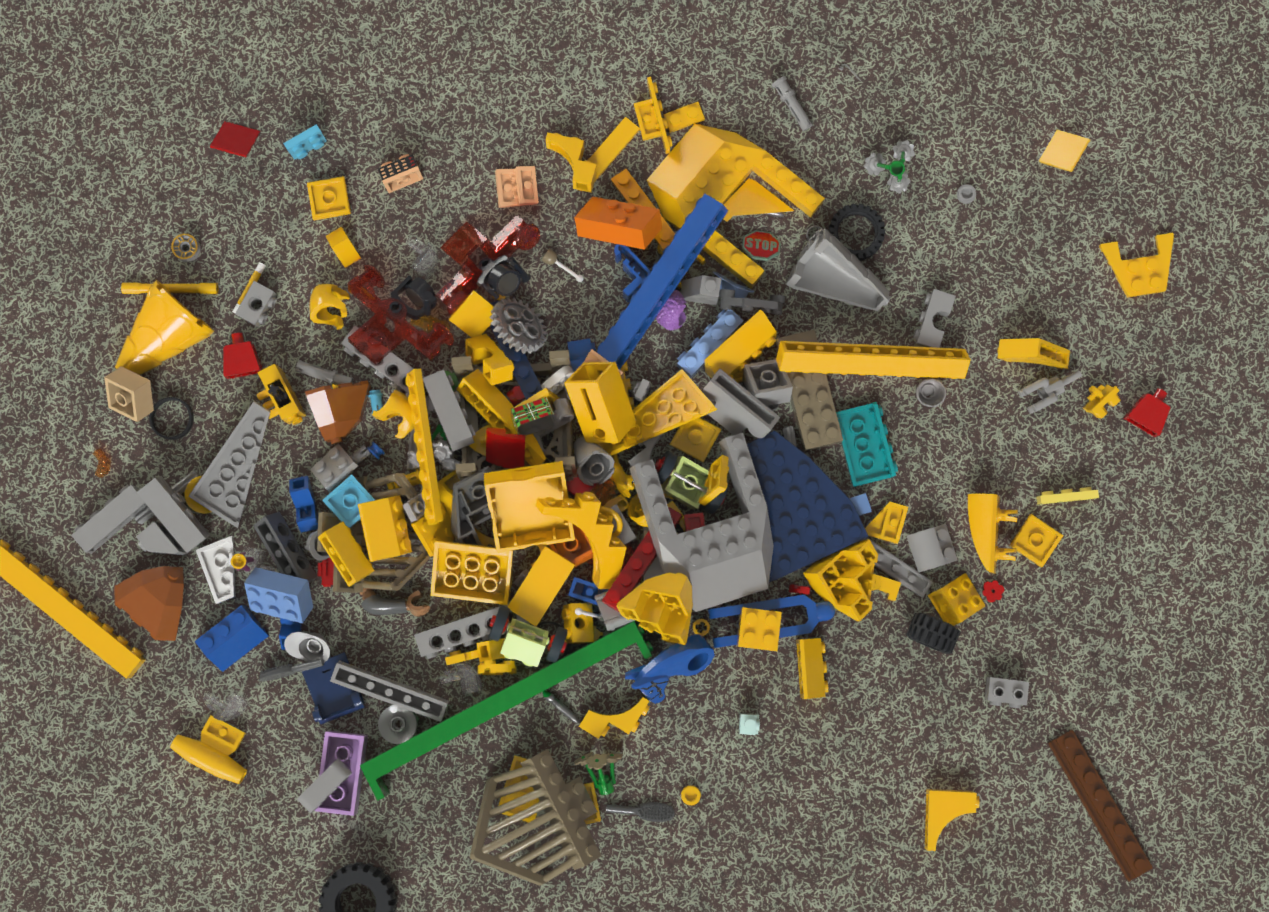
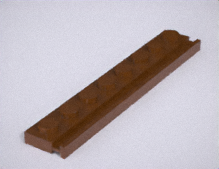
[1047,729,1153,882]

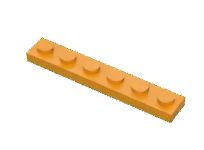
[611,169,675,251]

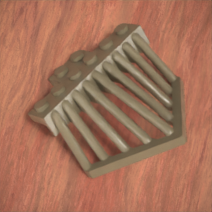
[317,473,430,593]
[470,749,602,886]

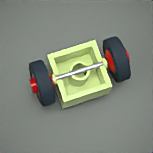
[655,451,728,514]
[489,605,567,667]

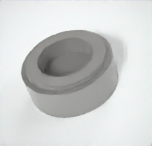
[957,184,976,204]

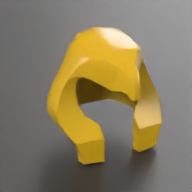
[309,284,350,330]
[372,390,414,439]

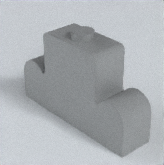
[703,369,780,438]

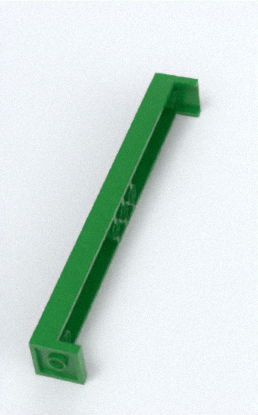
[360,621,654,801]

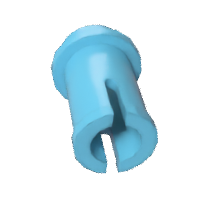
[368,390,383,414]

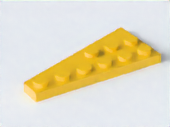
[597,369,717,456]

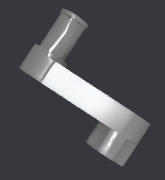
[533,398,574,454]

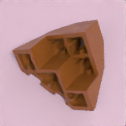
[305,380,371,445]
[114,566,184,641]

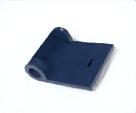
[302,652,365,725]

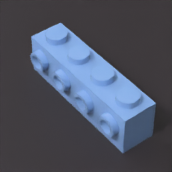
[677,310,744,378]

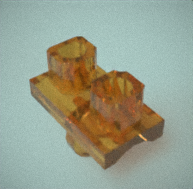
[590,479,616,506]

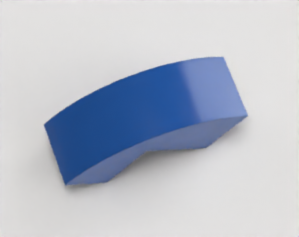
[289,476,318,533]

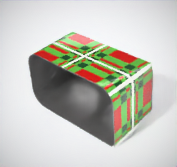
[511,397,556,435]

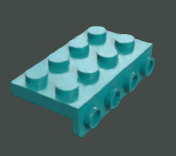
[836,402,898,487]

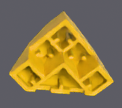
[803,539,878,622]
[617,573,693,645]

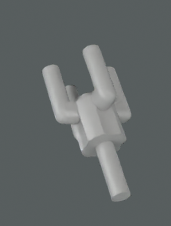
[1018,370,1082,414]

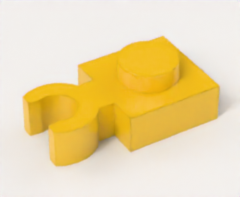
[445,650,479,665]

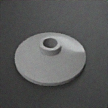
[378,705,417,744]

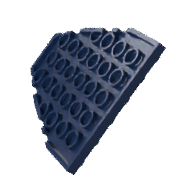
[747,431,869,583]

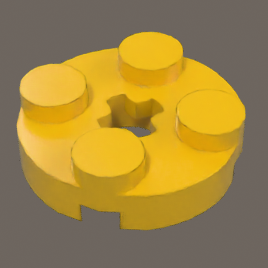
[478,660,517,675]

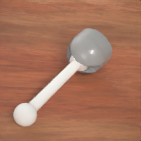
[575,608,606,626]

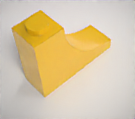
[997,338,1070,369]
[925,789,980,851]

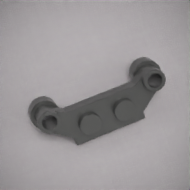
[719,289,785,315]

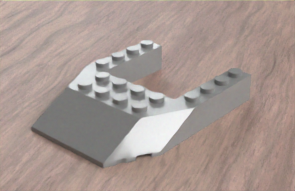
[629,433,774,612]

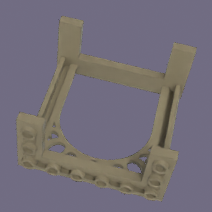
[451,350,577,481]

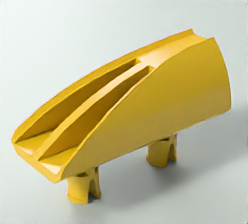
[968,494,1018,574]

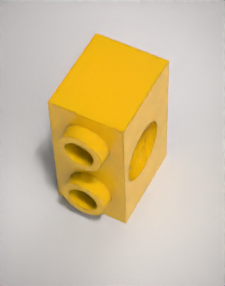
[561,603,594,644]

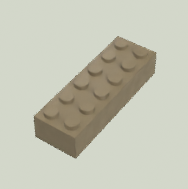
[775,329,843,452]

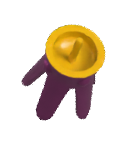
[231,552,254,571]

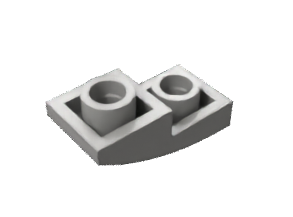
[402,492,441,522]

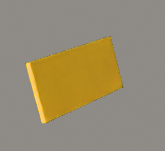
[508,546,575,627]

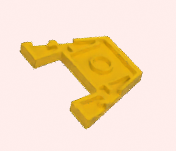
[1099,233,1174,298]

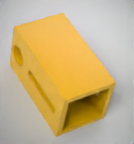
[564,362,636,444]

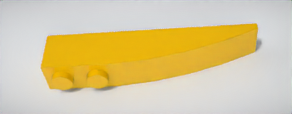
[456,369,546,466]

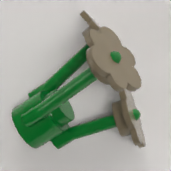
[574,752,623,795]

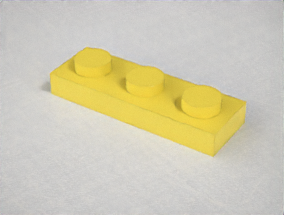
[1036,487,1099,505]

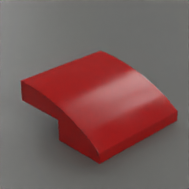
[486,428,526,469]

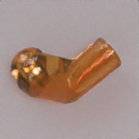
[93,448,111,478]

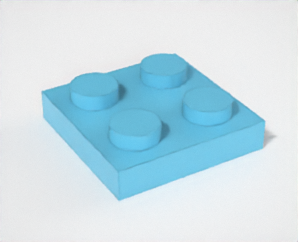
[283,124,327,160]
[322,474,375,528]

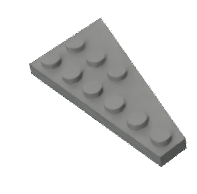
[188,401,271,528]

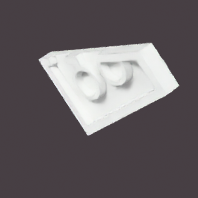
[196,536,236,604]

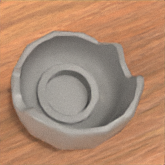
[916,378,946,407]

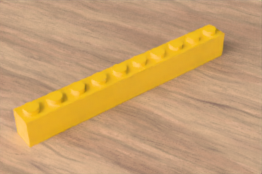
[776,341,971,379]
[0,539,146,678]

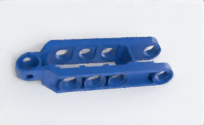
[708,595,835,648]

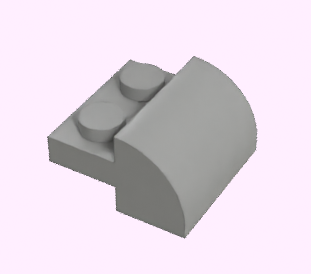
[907,524,958,573]

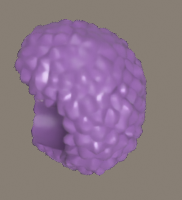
[656,290,686,330]

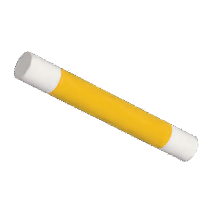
[232,262,266,313]

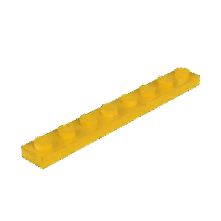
[406,369,443,525]

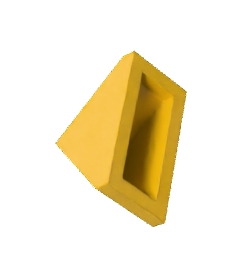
[325,227,361,268]

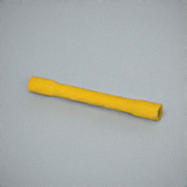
[121,283,218,294]

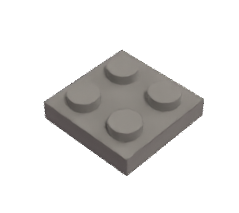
[310,443,358,492]

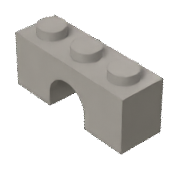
[913,289,956,348]

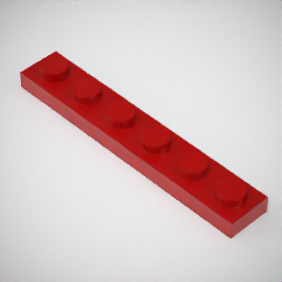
[602,507,683,612]

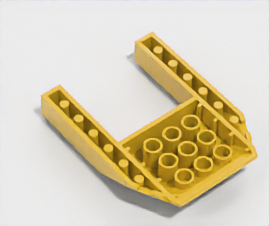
[647,123,825,289]

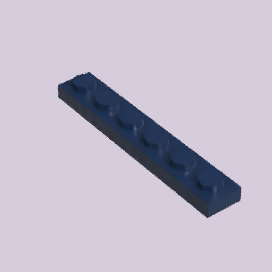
[490,300,543,400]

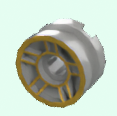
[171,233,201,262]

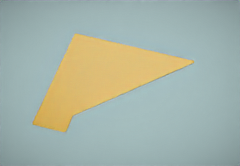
[723,178,794,222]

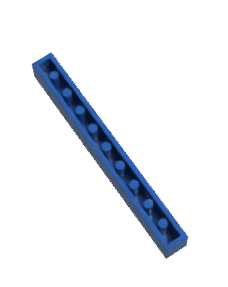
[597,194,728,369]

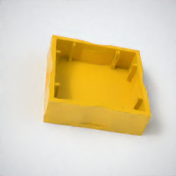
[484,461,575,553]

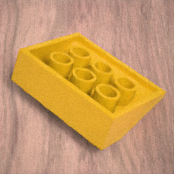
[430,540,513,605]

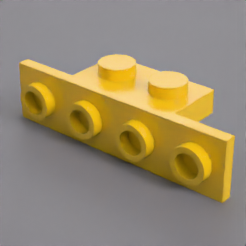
[634,77,672,154]

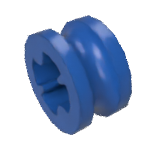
[367,441,385,460]

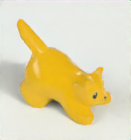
[604,453,635,498]

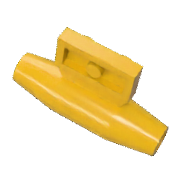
[170,715,247,784]

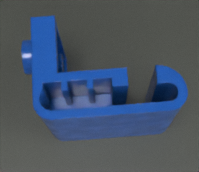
[614,244,650,303]

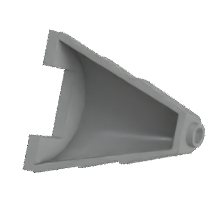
[786,228,891,311]

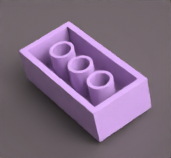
[315,730,368,816]

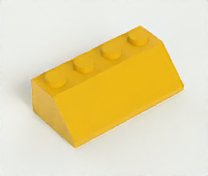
[704,309,777,379]

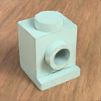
[739,713,760,735]

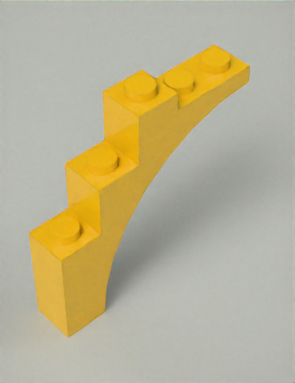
[536,492,627,589]

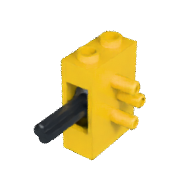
[256,364,306,425]

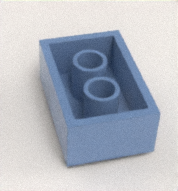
[244,567,313,623]

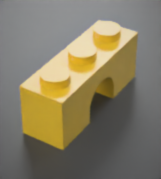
[465,334,514,385]

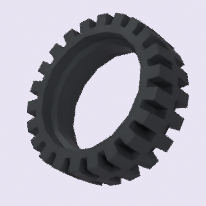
[828,203,885,261]

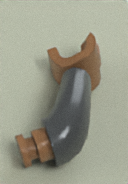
[359,588,431,617]

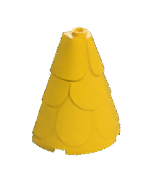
[115,280,214,375]

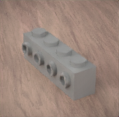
[423,370,476,451]
[71,485,147,554]

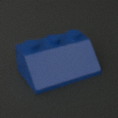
[195,605,269,672]

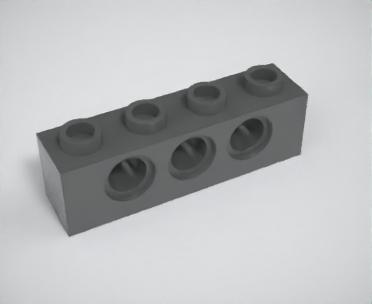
[253,512,318,584]

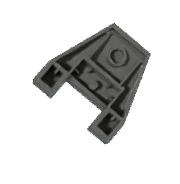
[451,466,495,546]

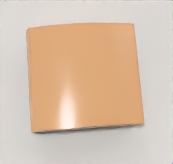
[495,166,539,208]

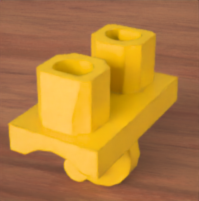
[1083,384,1121,419]

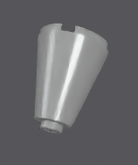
[574,437,615,486]

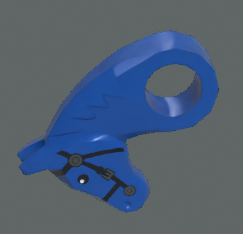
[625,634,715,704]

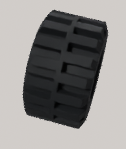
[906,613,961,654]

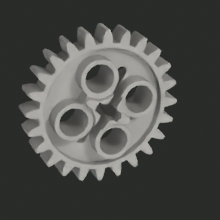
[490,297,548,354]

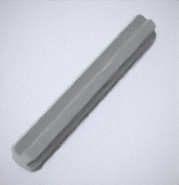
[134,471,199,524]

